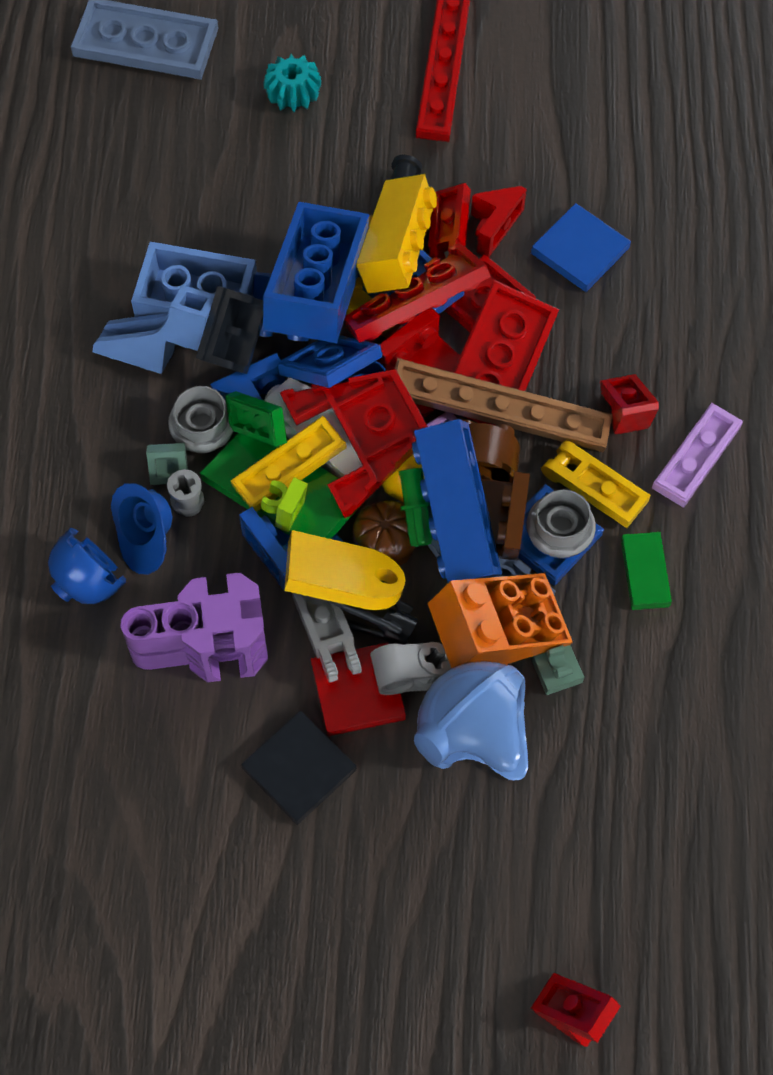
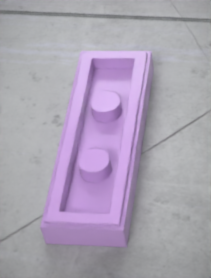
[652,402,743,508]

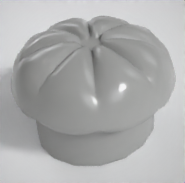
[168,386,233,453]
[526,489,596,558]

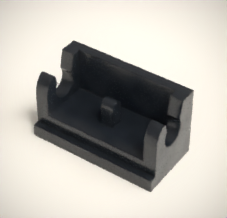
[196,286,263,374]

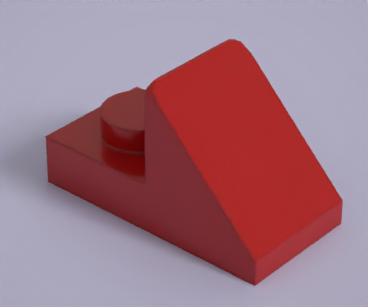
[471,186,527,257]
[600,374,659,434]
[531,973,621,1047]

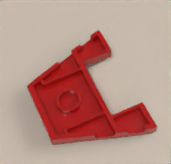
[280,369,428,518]

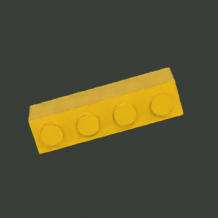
[356,174,437,294]

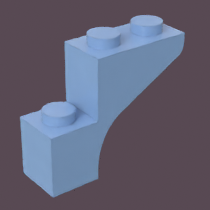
[93,285,215,374]

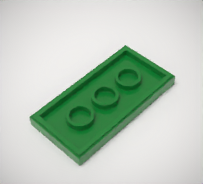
[200,433,365,539]

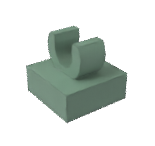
[146,443,188,485]
[532,645,585,695]

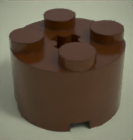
[463,420,520,483]

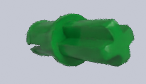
[399,468,432,547]

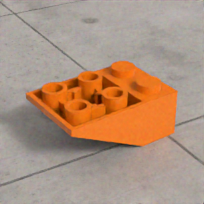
[427,573,573,669]

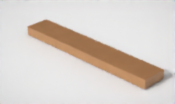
[394,358,612,452]

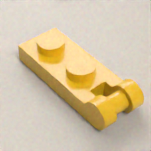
[541,440,651,528]

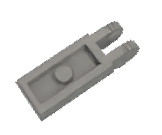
[292,593,362,683]

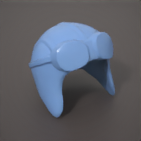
[414,661,528,780]

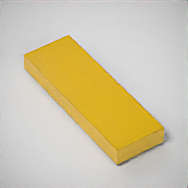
[230,416,347,512]

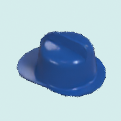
[111,483,173,575]

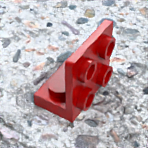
[377,308,460,417]

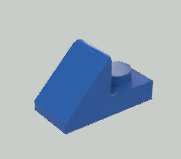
[210,353,285,400]

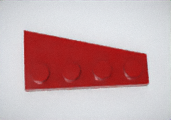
[344,242,491,343]

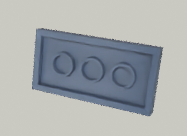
[71,0,218,79]

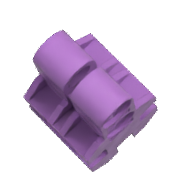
[120,573,268,682]

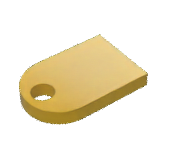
[284,530,406,610]

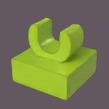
[261,477,308,532]

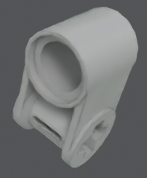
[370,642,451,695]

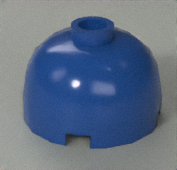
[48,528,126,604]

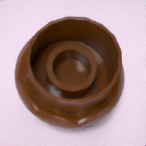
[352,500,416,566]

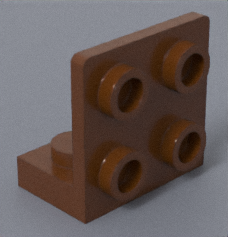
[481,472,530,561]

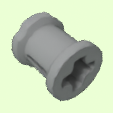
[167,469,205,517]

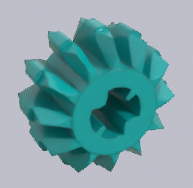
[264,53,321,112]

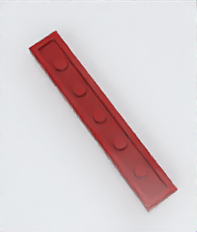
[416,0,470,142]

